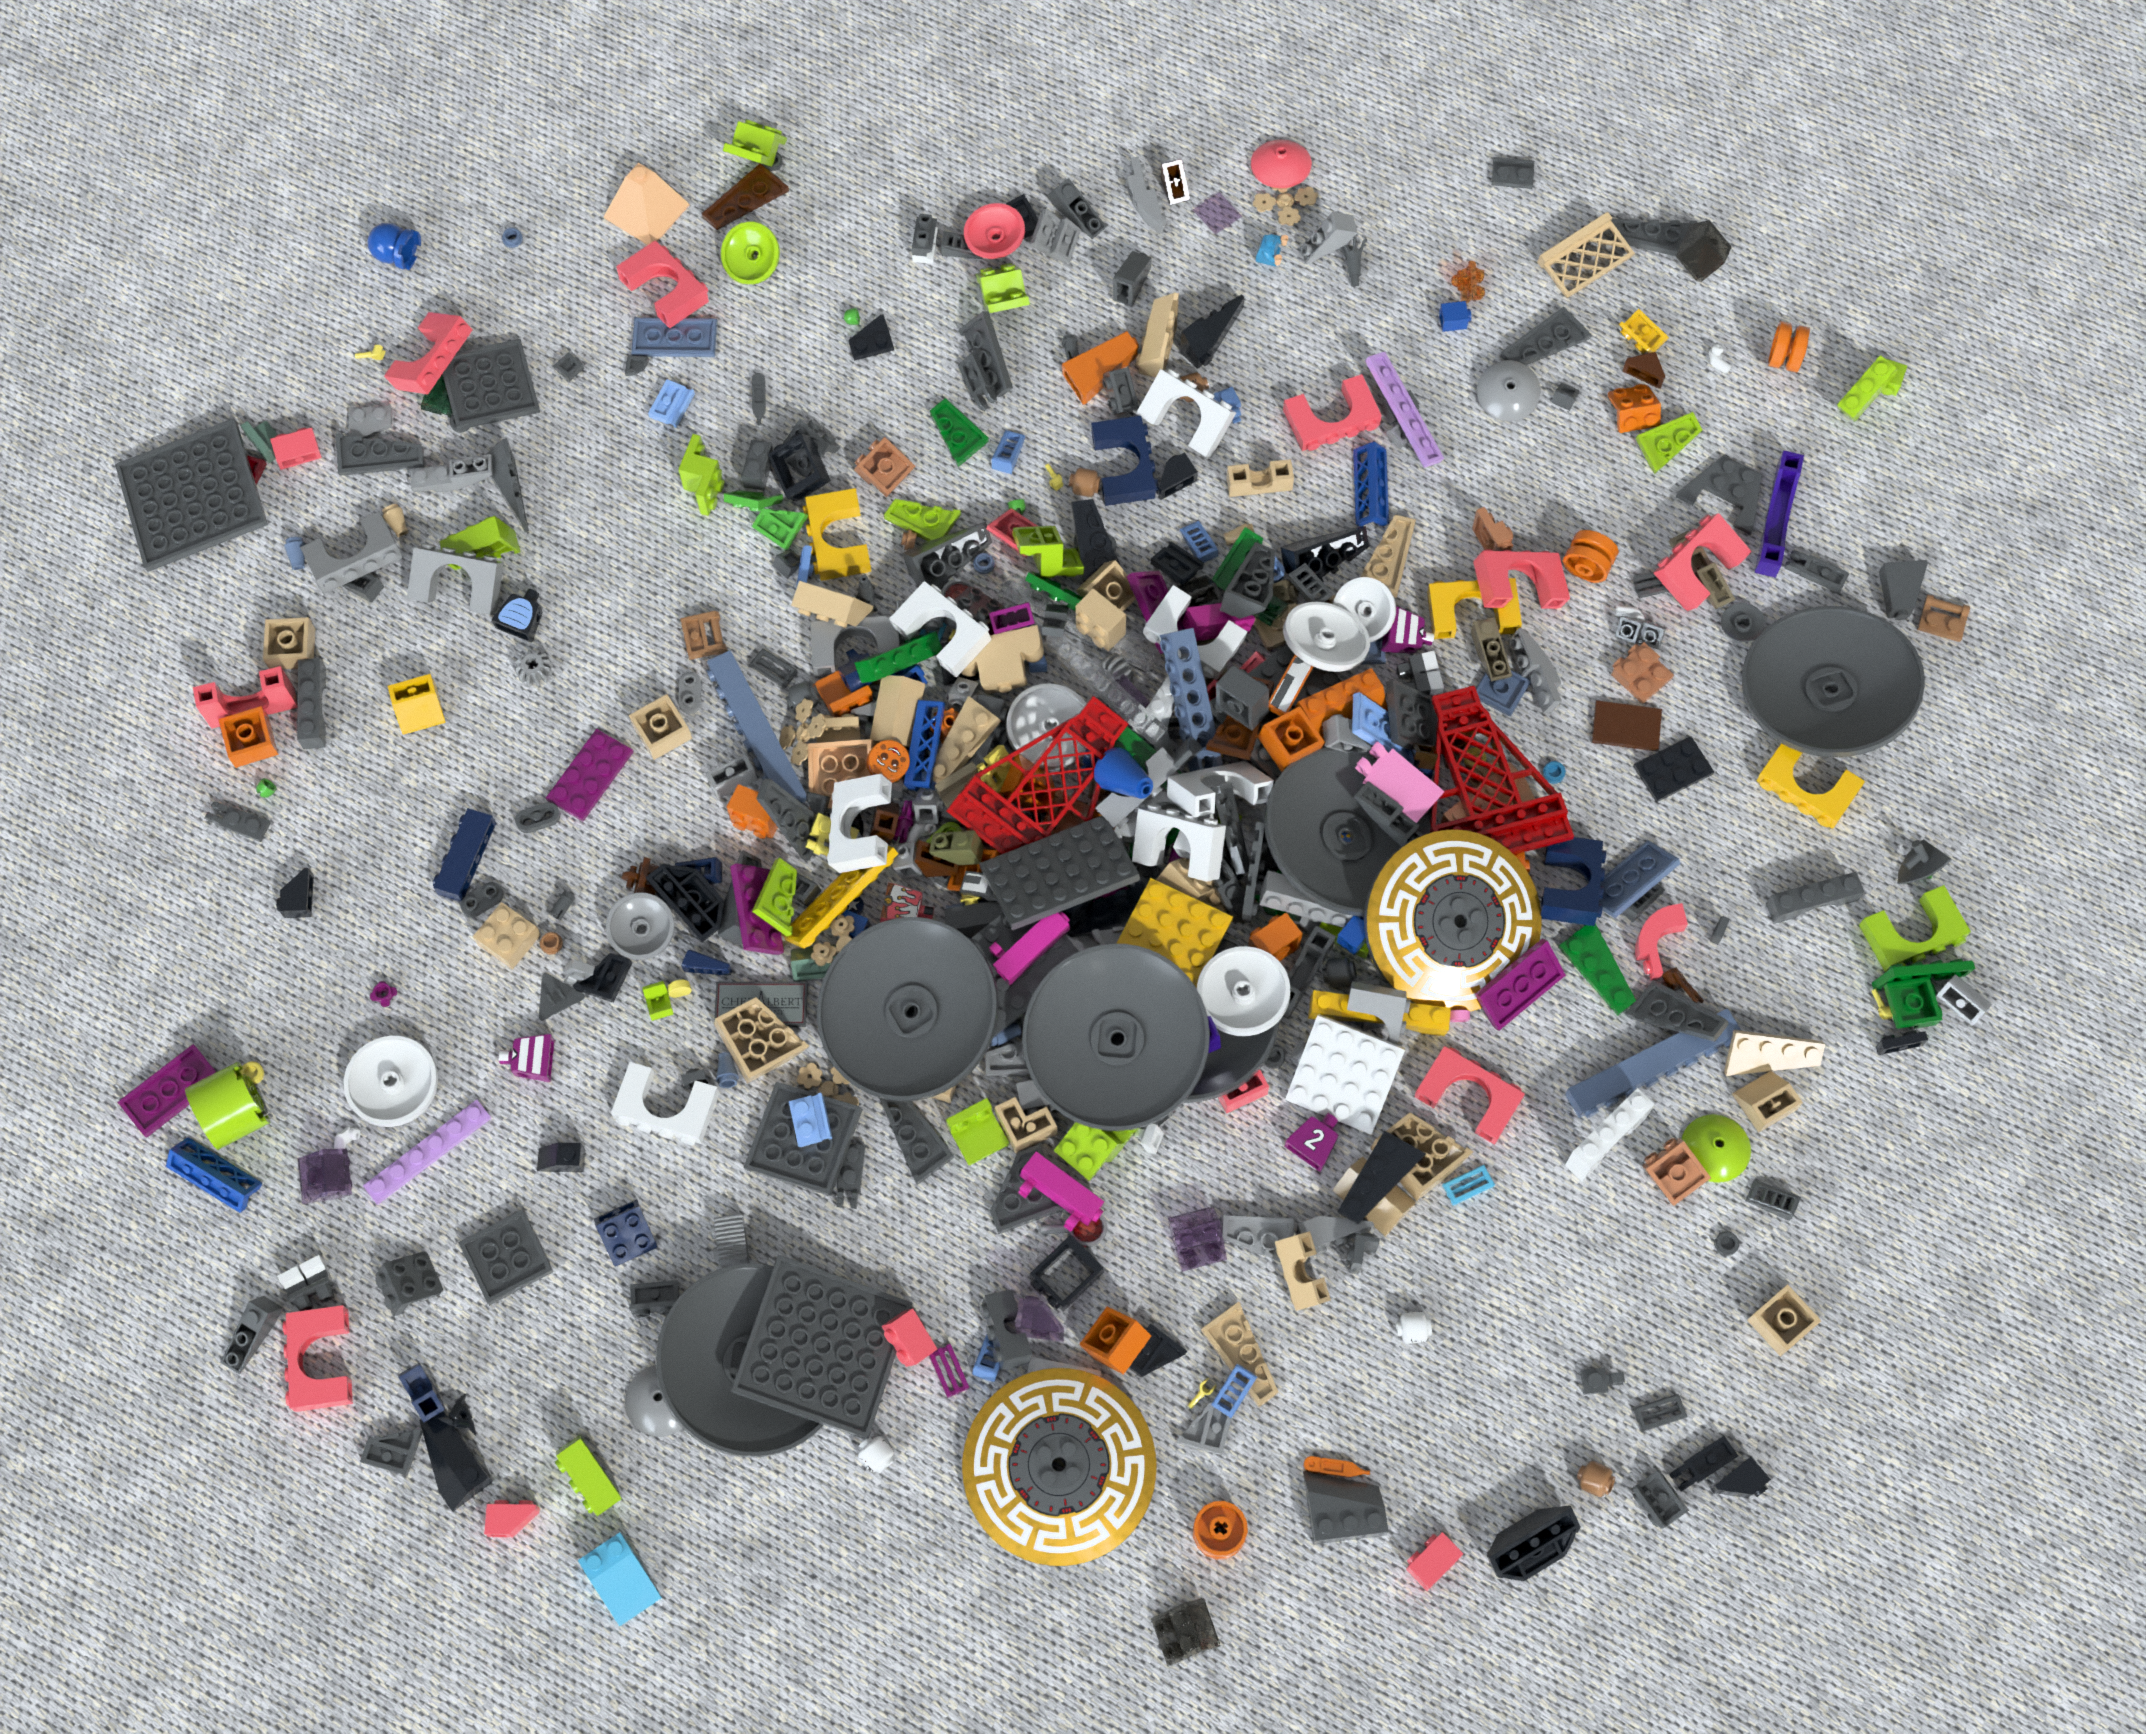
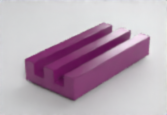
[929,1344,969,1398]

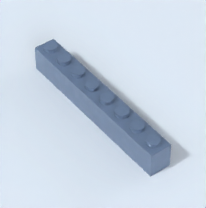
[706,650,807,803]
[1565,1008,1742,1118]

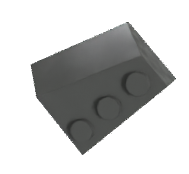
[1303,1471,1389,1545]

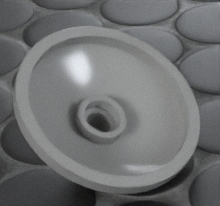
[1477,360,1541,422]
[606,893,675,960]
[625,1365,683,1437]

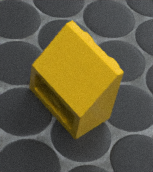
[388,674,446,735]

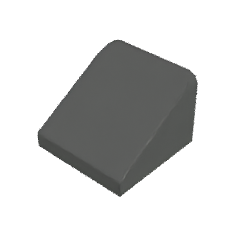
[1551,383,1580,411]
[772,549,800,579]

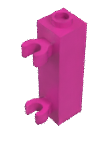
[989,911,1070,985]
[1018,1152,1104,1232]

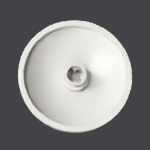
[1283,602,1370,672]
[1006,683,1086,770]
[1197,946,1290,1036]
[343,1036,438,1127]

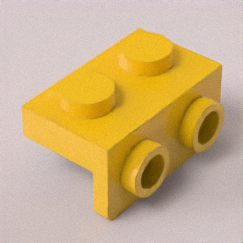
[1619,309,1669,354]

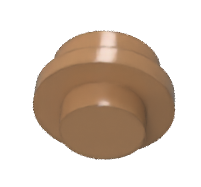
[901,529,917,550]
[540,932,563,955]

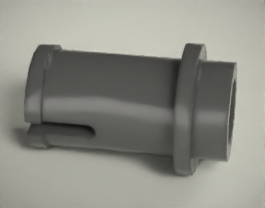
[1061,334,1079,361]
[549,891,575,921]

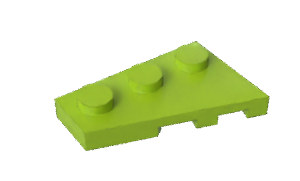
[1635,412,1702,474]
[884,499,961,542]
[752,857,797,937]

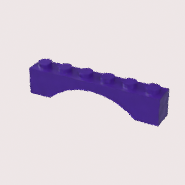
[1754,450,1804,578]

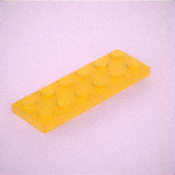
[781,846,898,949]

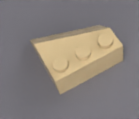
[1136,293,1179,377]
[714,997,810,1084]
[1370,1113,1474,1201]

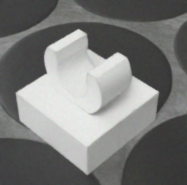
[1134,1124,1164,1154]

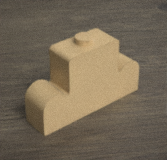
[961,625,1044,694]

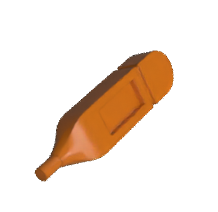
[1304,1456,1370,1478]

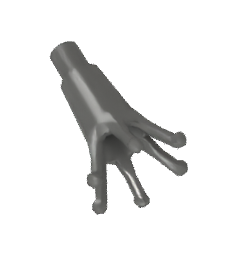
[1341,236,1367,287]
[855,575,883,612]

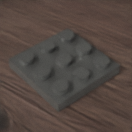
[1386,679,1441,758]
[458,1209,554,1306]

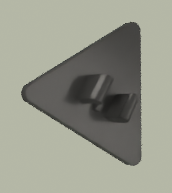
[539,973,585,1021]

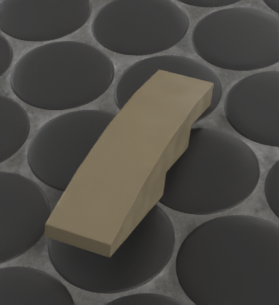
[1668,530,1736,609]

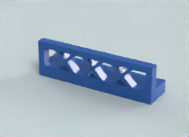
[1353,441,1389,526]
[904,700,945,792]
[166,1137,262,1213]

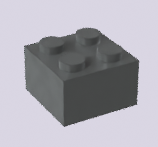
[1216,666,1269,730]

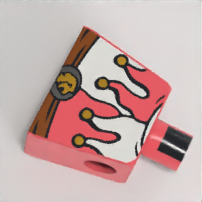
[880,882,934,923]

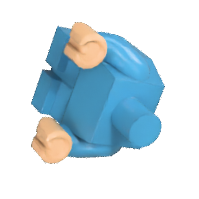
[1256,234,1288,266]

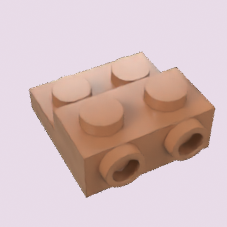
[854,437,916,497]
[1472,507,1514,551]
[1611,642,1674,704]
[1642,1138,1711,1206]

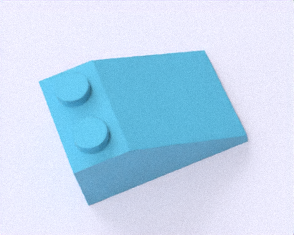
[578,1532,662,1626]

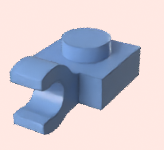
[1214,387,1241,424]

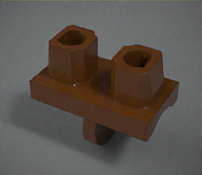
[621,857,659,895]

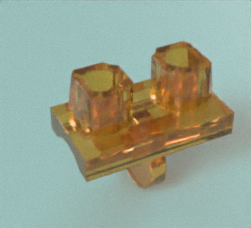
[1451,261,1485,303]

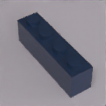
[433,808,496,902]

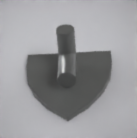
[1898,839,1952,884]

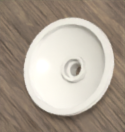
[1333,577,1396,642]

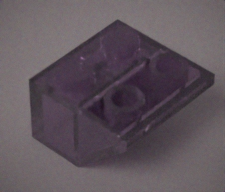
[1168,1206,1227,1272]

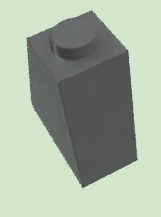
[1113,251,1152,307]
[1879,560,1928,620]

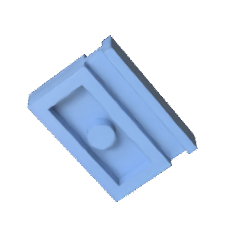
[648,379,695,428]
[789,1093,832,1147]

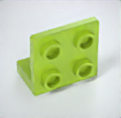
[946,1098,1009,1166]

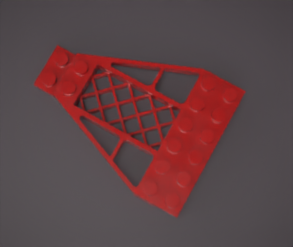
[1430,685,1574,855]
[946,696,1128,854]

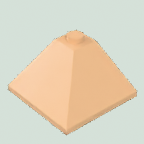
[604,163,690,245]
[808,739,878,810]

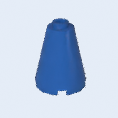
[1094,747,1153,799]

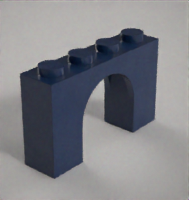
[1091,416,1159,506]
[1540,837,1606,926]

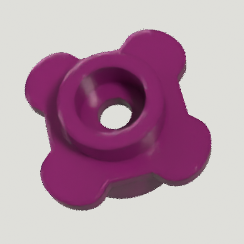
[370,981,397,1007]

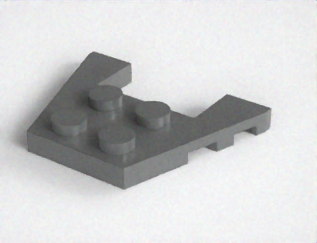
[1676,455,1762,535]

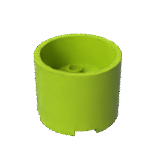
[185,1062,271,1150]

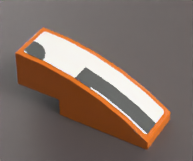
[1269,655,1314,716]

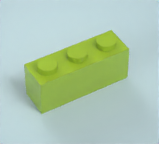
[1837,355,1898,422]

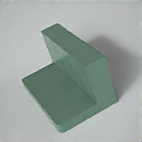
[240,421,278,464]
[791,944,837,981]

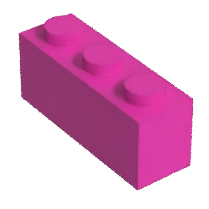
[1182,603,1255,641]

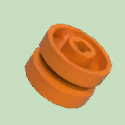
[1768,321,1810,373]
[1563,530,1619,583]
[1193,1501,1248,1560]

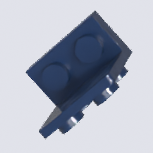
[594,1199,657,1267]

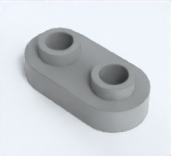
[678,672,702,714]

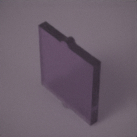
[1193,192,1242,235]

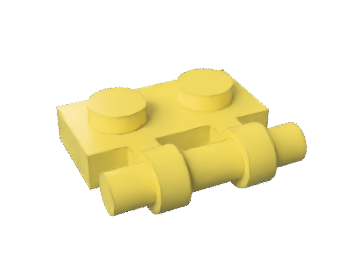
[976,745,1011,798]
[805,813,859,856]

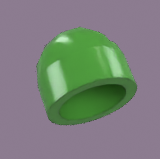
[844,308,860,325]
[1008,499,1026,515]
[256,778,277,798]

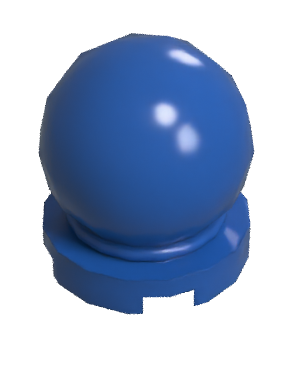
[367,223,421,270]

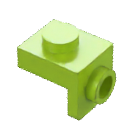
[642,981,674,1021]

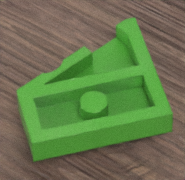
[724,490,783,511]
[751,508,809,550]

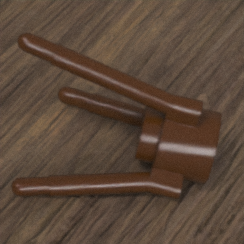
[1662,967,1704,1003]

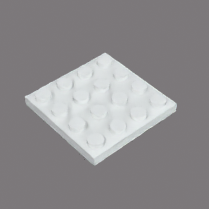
[1285,1014,1406,1135]

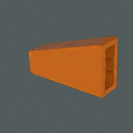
[1062,331,1139,405]

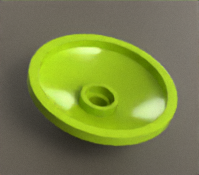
[721,222,780,285]
[1681,1114,1751,1183]

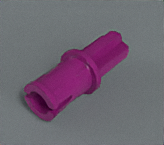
[893,800,914,843]

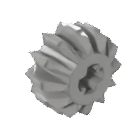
[515,649,553,687]
[1097,653,1134,692]

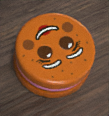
[866,740,910,783]

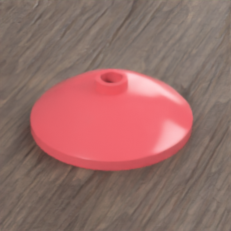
[1251,139,1312,188]
[964,203,1025,259]

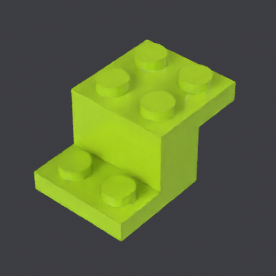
[723,119,787,167]
[976,263,1030,313]
[678,434,725,516]
[1013,526,1084,578]
[1053,1122,1137,1181]

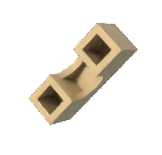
[1226,459,1294,497]
[1275,1231,1331,1311]

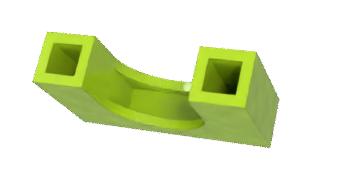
[1859,885,1971,972]

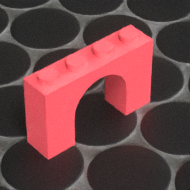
[616,240,709,328]
[384,312,472,394]
[1283,374,1382,451]
[1654,513,1752,611]
[1473,549,1570,609]
[193,666,298,728]
[1414,1046,1525,1145]
[283,1305,353,1412]

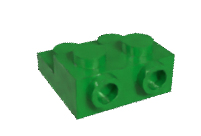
[1883,977,1943,1029]

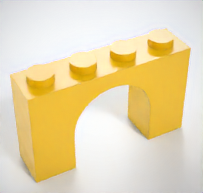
[803,488,872,581]
[1427,578,1522,639]
[1756,743,1865,829]

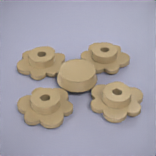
[1253,187,1318,226]
[779,698,826,765]
[811,915,855,966]
[797,1063,859,1106]

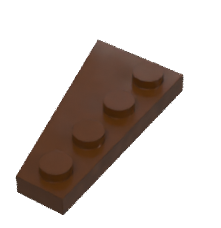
[702,164,789,230]
[1206,676,1274,760]

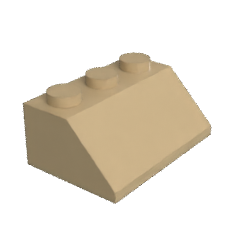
[791,581,874,628]

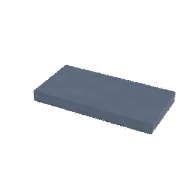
[631,317,718,357]
[1599,840,1681,918]

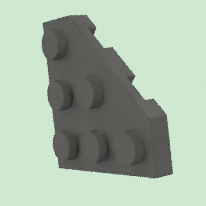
[990,1144,1064,1234]

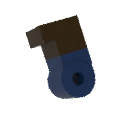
[1411,743,1438,780]

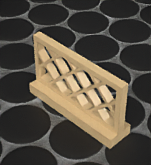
[1537,212,1635,298]

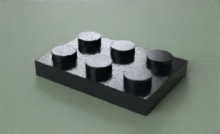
[1633,736,1714,803]

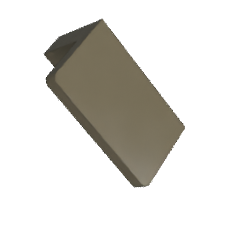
[935,761,981,808]

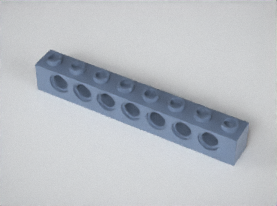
[1160,628,1223,772]

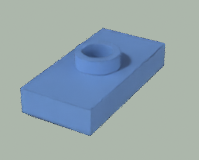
[796,545,813,589]

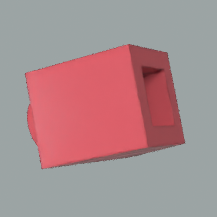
[484,1500,540,1537]

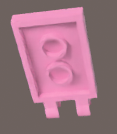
[1355,742,1445,823]

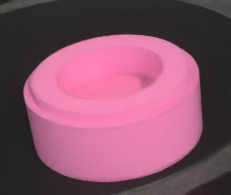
[1450,1010,1470,1022]

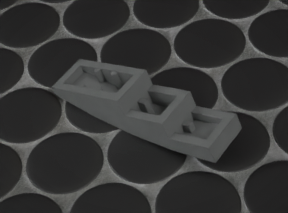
[1354,781,1423,846]

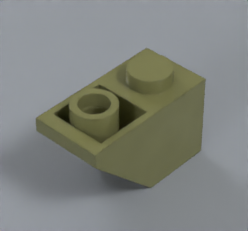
[929,830,984,865]

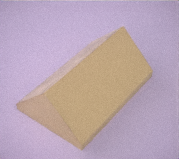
[870,676,925,748]
[1332,1157,1416,1237]

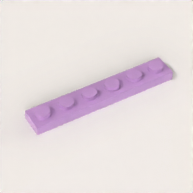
[1365,352,1444,468]
[363,1099,491,1205]

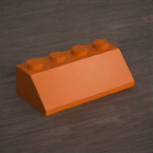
[1294,668,1388,746]

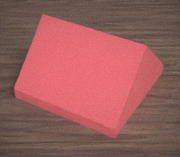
[986,508,1037,558]

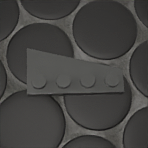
[1607,219,1697,259]
[958,311,1013,397]
[1211,783,1250,875]
[1626,980,1729,1042]

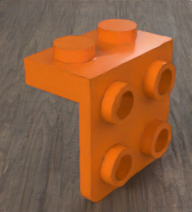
[1608,384,1661,433]
[815,671,873,718]

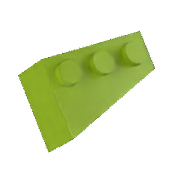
[439,516,520,570]
[554,1435,622,1516]

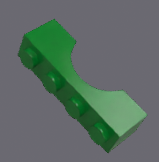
[854,631,942,683]

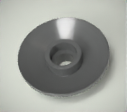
[1721,603,1765,642]

